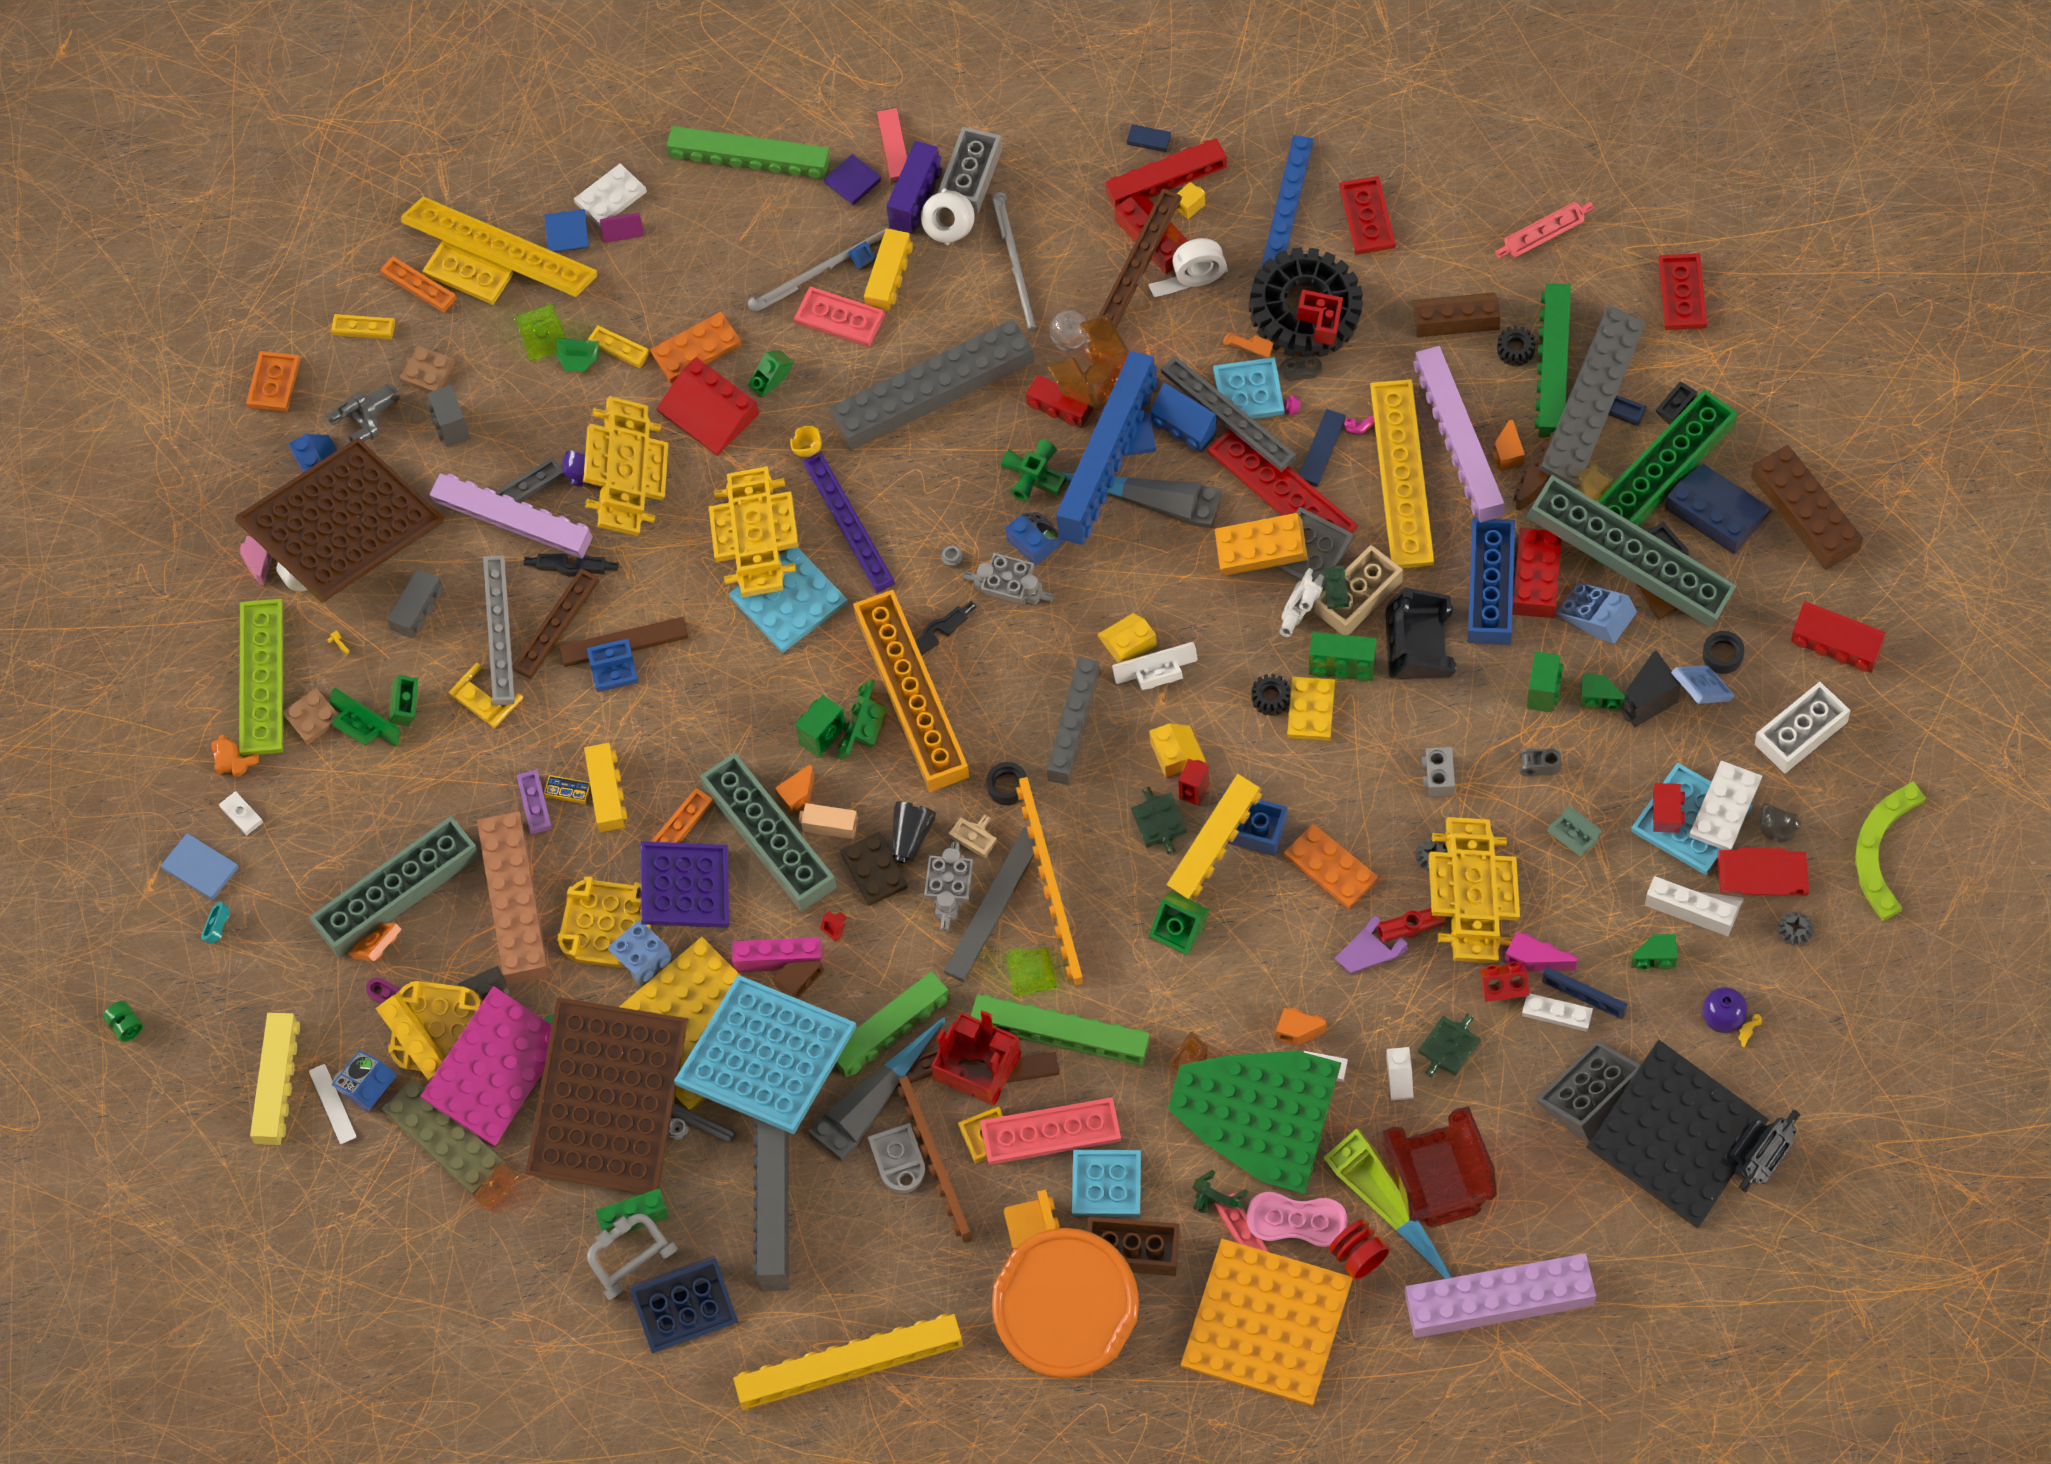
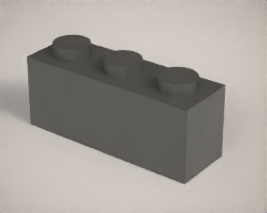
[387,569,443,638]

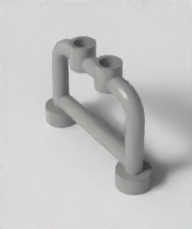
[587,1214,678,1300]

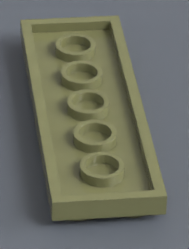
[382,1078,506,1196]

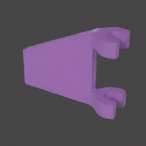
[1335,915,1409,974]

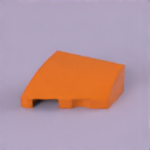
[1223,332,1273,358]

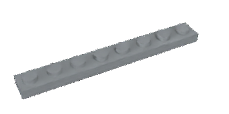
[483,555,514,705]

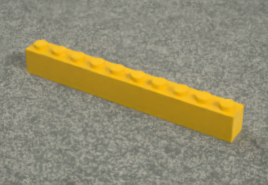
[733,1314,963,1410]

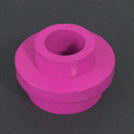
[1284,395,1301,416]

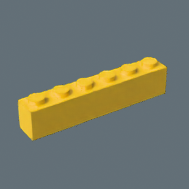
[1167,774,1262,899]

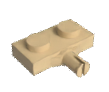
[949,814,997,858]

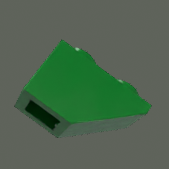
[747,350,795,397]
[1580,674,1625,711]
[1631,934,1677,970]

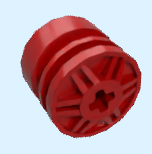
[1329,1219,1390,1280]

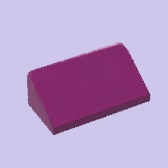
[600,213,644,242]

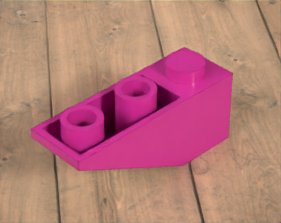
[1505,932,1578,971]

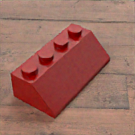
[1114,197,1188,274]
[1791,601,1886,673]

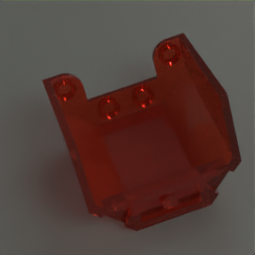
[1382,1106,1497,1227]

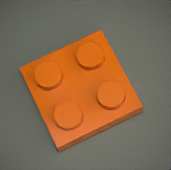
[348,922,401,962]

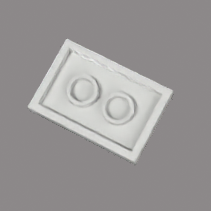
[574,163,647,228]

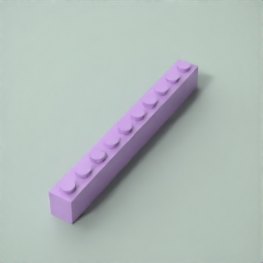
[1413,346,1504,523]

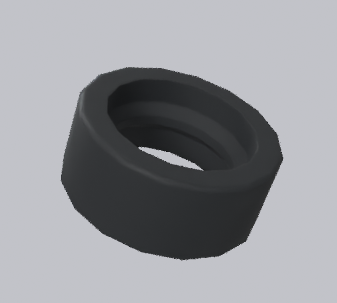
[1703,631,1744,674]
[986,762,1027,806]

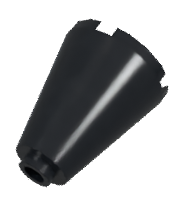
[892,801,936,864]

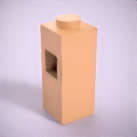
[799,803,858,840]

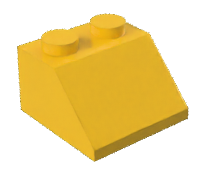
[1098,613,1157,663]
[1149,723,1206,778]

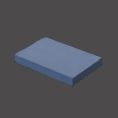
[1671,665,1735,704]
[161,833,239,901]

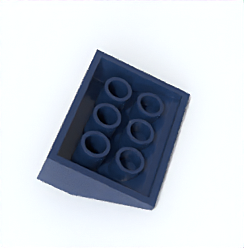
[1665,464,1772,555]
[629,1255,738,1353]

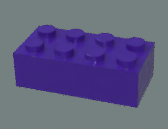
[886,141,942,234]

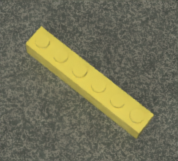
[250,1013,300,1145]

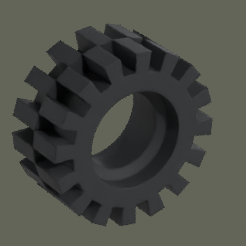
[1497,326,1535,366]
[1251,674,1290,716]

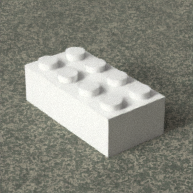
[1754,682,1851,773]

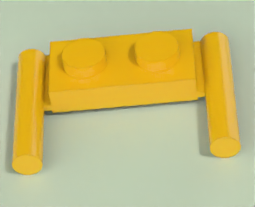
[448,663,523,729]

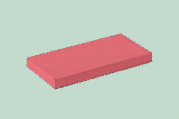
[794,287,886,347]

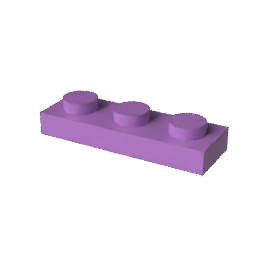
[517,770,552,835]

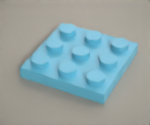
[1213,357,1285,419]
[1072,1150,1141,1217]

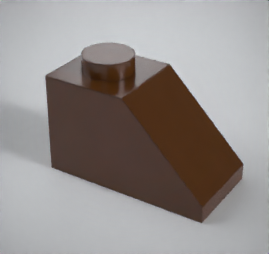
[773,960,824,999]

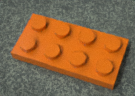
[650,311,742,383]
[1284,823,1378,909]

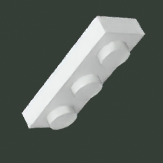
[1522,993,1593,1032]

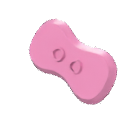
[1247,1192,1348,1247]

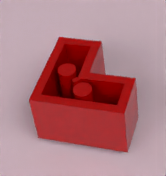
[1296,290,1343,346]

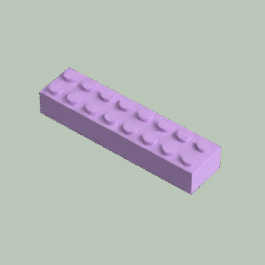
[1405,1253,1596,1339]

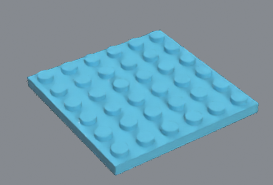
[674,975,856,1134]

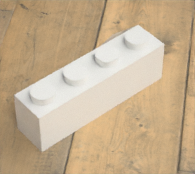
[1645,876,1744,936]

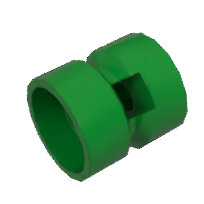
[103,1000,144,1042]

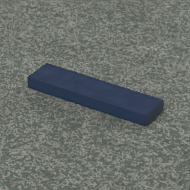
[1299,409,1346,487]
[1542,967,1628,1019]

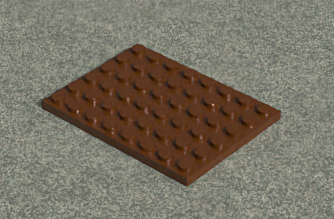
[235,438,444,603]
[525,997,689,1194]

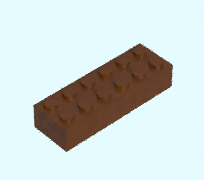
[1751,444,1863,570]

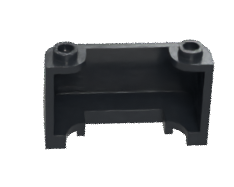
[1385,587,1456,680]

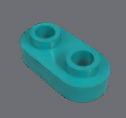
[201,902,230,944]

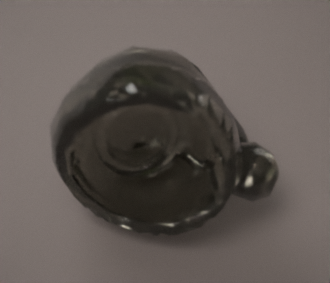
[1760,803,1802,843]

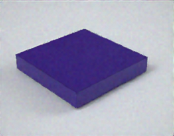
[824,154,881,205]

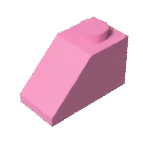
[240,536,272,586]

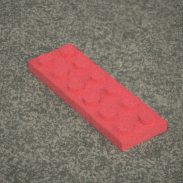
[980,1097,1121,1165]

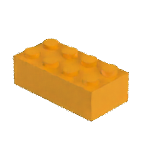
[1215,513,1308,576]

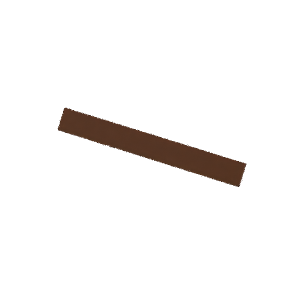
[1090,189,1182,341]

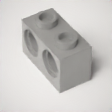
[1421,747,1455,797]

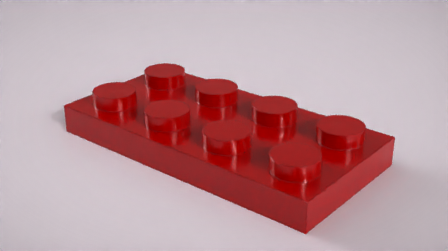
[1339,176,1396,255]
[1658,253,1707,330]

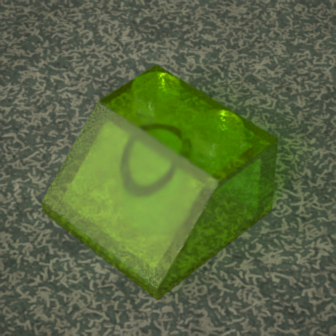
[514,303,566,362]

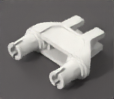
[1280,568,1324,637]

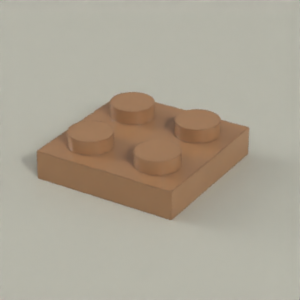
[399,346,455,393]
[283,688,338,745]

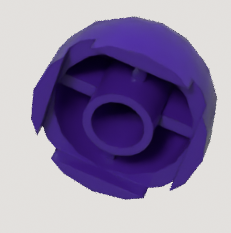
[562,451,591,488]
[1702,987,1748,1033]

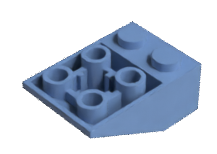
[1556,582,1637,644]

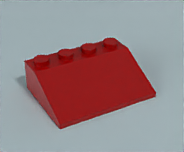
[656,357,759,456]

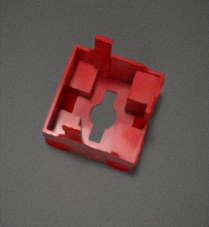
[931,1010,1021,1106]

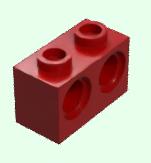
[1480,962,1530,1002]

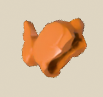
[211,734,259,777]

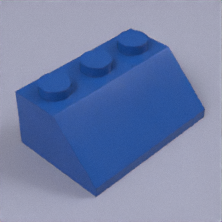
[1150,383,1216,453]
[288,434,337,473]

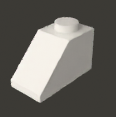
[1386,1047,1414,1101]

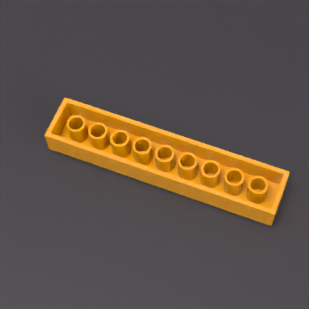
[853,590,970,792]

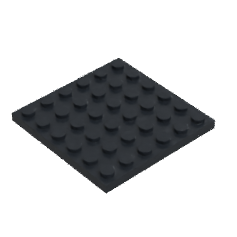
[1586,1040,1769,1228]

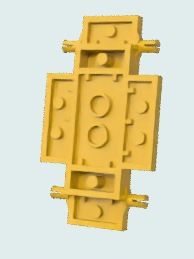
[583,396,668,536]
[709,466,799,598]
[1429,817,1520,964]

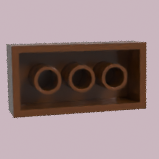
[1087,1217,1180,1276]

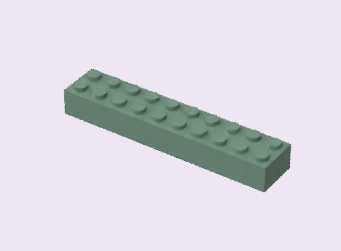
[1526,475,1737,628]

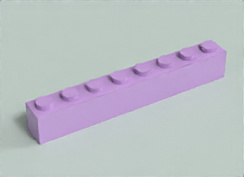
[430,473,593,559]

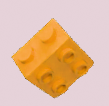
[1004,1190,1060,1249]

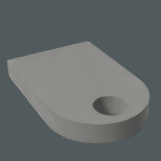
[868,1123,926,1194]

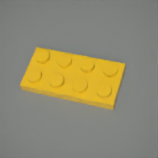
[422,240,514,305]

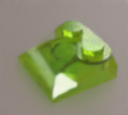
[1005,947,1057,997]

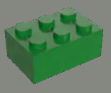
[1309,632,1377,682]

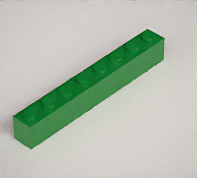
[1535,283,1571,438]

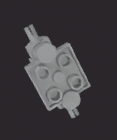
[963,553,1054,605]
[924,841,973,932]

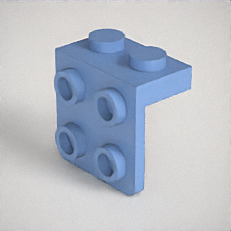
[608,921,673,986]

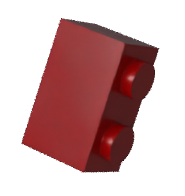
[1178,758,1209,806]
[1653,783,1685,833]

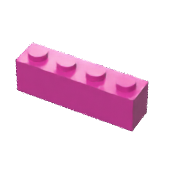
[732,937,823,972]

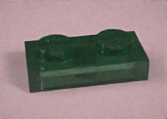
[1323,565,1349,609]

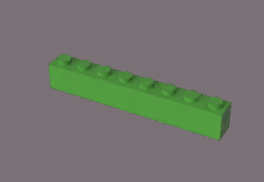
[666,126,831,179]
[971,995,1150,1066]

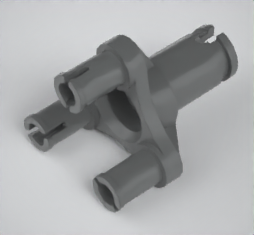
[326,383,400,442]

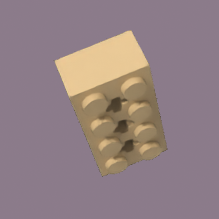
[1314,545,1403,635]

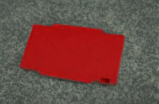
[1717,847,1809,896]

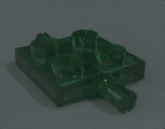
[1131,787,1187,854]
[1418,1013,1481,1077]

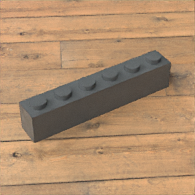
[1047,657,1100,785]

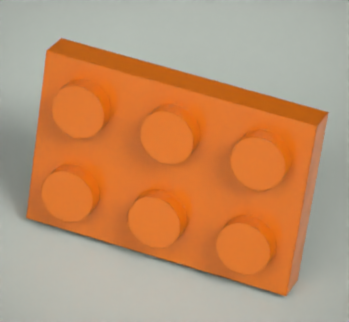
[246,351,301,412]

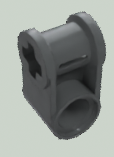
[1519,748,1561,776]

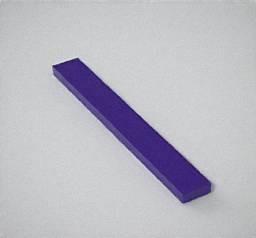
[803,452,895,593]

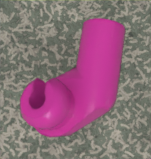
[1344,416,1375,434]

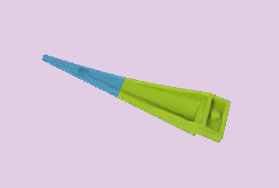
[1323,1128,1453,1279]

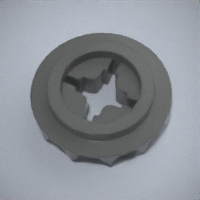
[1415,838,1447,871]
[1778,911,1813,945]

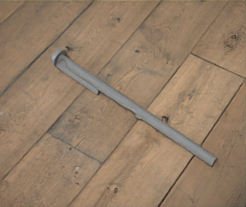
[992,192,1036,331]
[748,229,886,312]

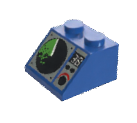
[1005,512,1065,566]
[331,1050,398,1112]

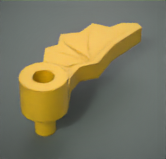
[327,630,349,655]
[1738,1014,1762,1048]

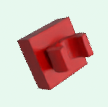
[820,911,847,942]

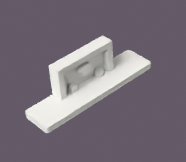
[1112,642,1198,690]

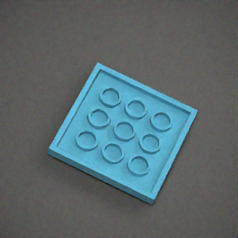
[729,547,848,653]
[1631,762,1753,875]

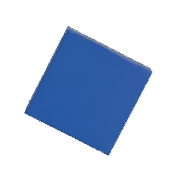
[848,241,876,269]

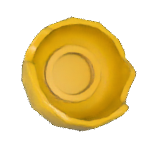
[790,426,822,457]

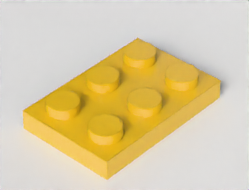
[1287,677,1335,741]

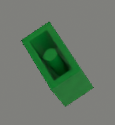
[388,675,419,727]

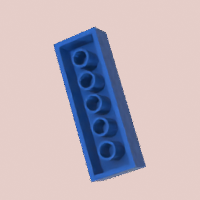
[1468,518,1515,645]

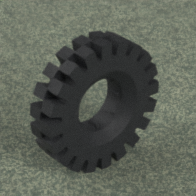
[1249,247,1363,359]

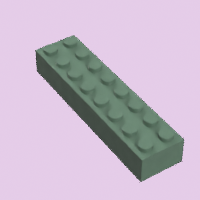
[700,753,837,912]
[309,816,480,958]

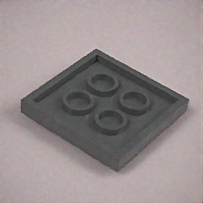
[1275,507,1355,591]

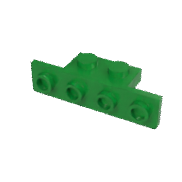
[837,679,887,760]
[329,688,401,747]

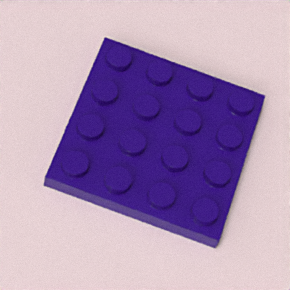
[640,841,729,928]

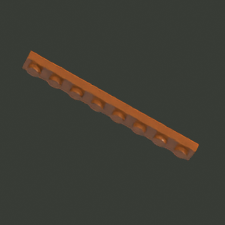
[897,1076,972,1243]

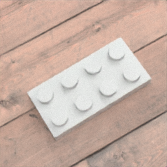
[1689,761,1762,850]

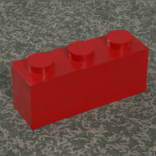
[1026,375,1093,428]

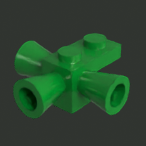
[1001,439,1067,502]

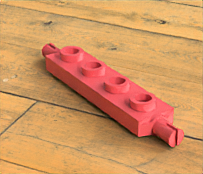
[1495,202,1594,258]

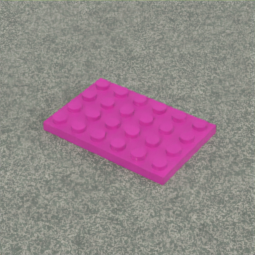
[419,986,552,1147]

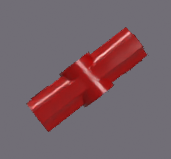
[1377,908,1446,942]

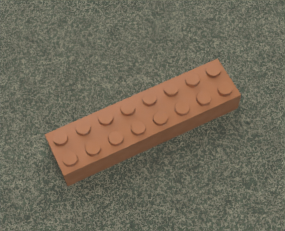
[477,811,550,986]

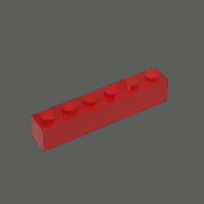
[1105,138,1227,208]

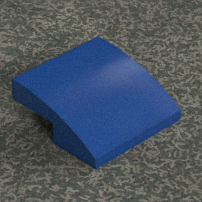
[545,209,589,252]
[587,639,638,692]

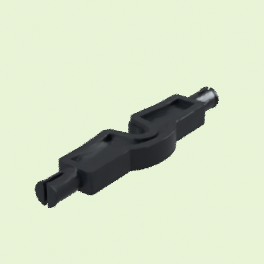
[524,553,619,576]
[915,601,977,656]

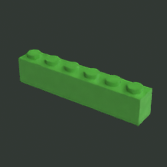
[835,971,950,1078]

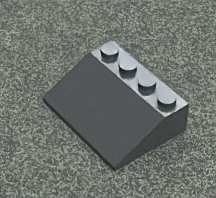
[1536,1040,1640,1143]

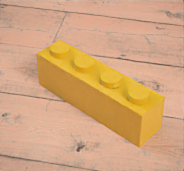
[864,229,913,312]
[584,743,628,833]
[375,994,446,1080]

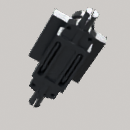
[1730,1110,1801,1192]

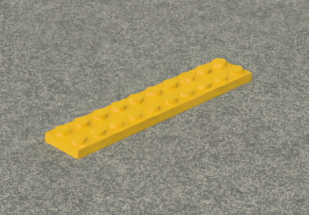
[401,197,597,297]
[1370,379,1434,569]

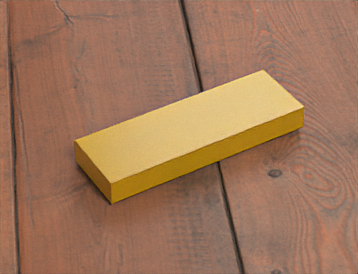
[331,314,395,340]
[588,325,651,369]

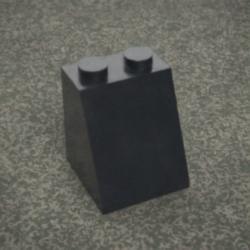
[1622,650,1681,727]

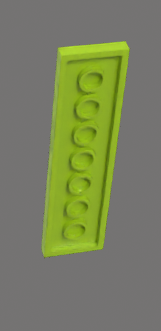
[239,599,283,756]

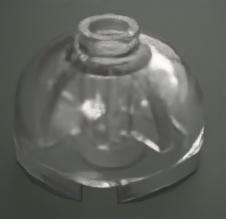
[1049,308,1091,351]

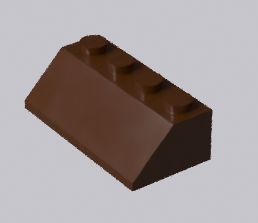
[1412,292,1501,337]

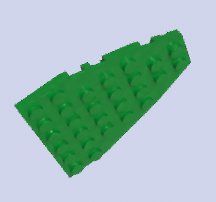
[1168,1051,1341,1194]

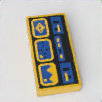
[544,775,591,805]

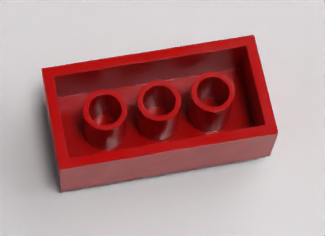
[1512,528,1562,618]

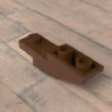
[1513,432,1554,511]

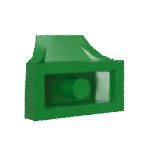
[557,338,599,372]

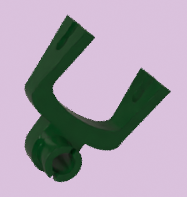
[1192,1170,1249,1213]

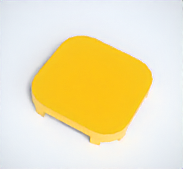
[558,877,651,968]
[388,981,483,1071]

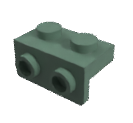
[1547,806,1602,857]

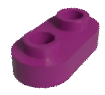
[366,978,401,1005]

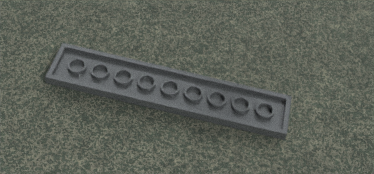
[1539,304,1646,489]

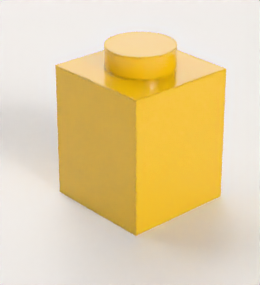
[1176,182,1205,219]

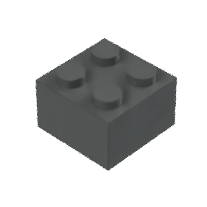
[427,385,470,447]

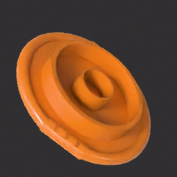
[992,1228,1139,1378]

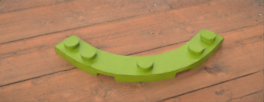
[1855,781,1926,921]

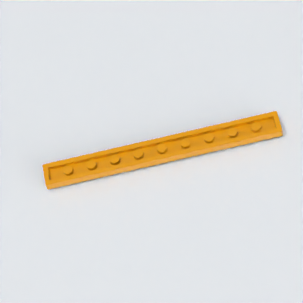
[1016,777,1083,986]

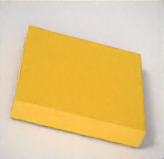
[958,1107,1003,1164]

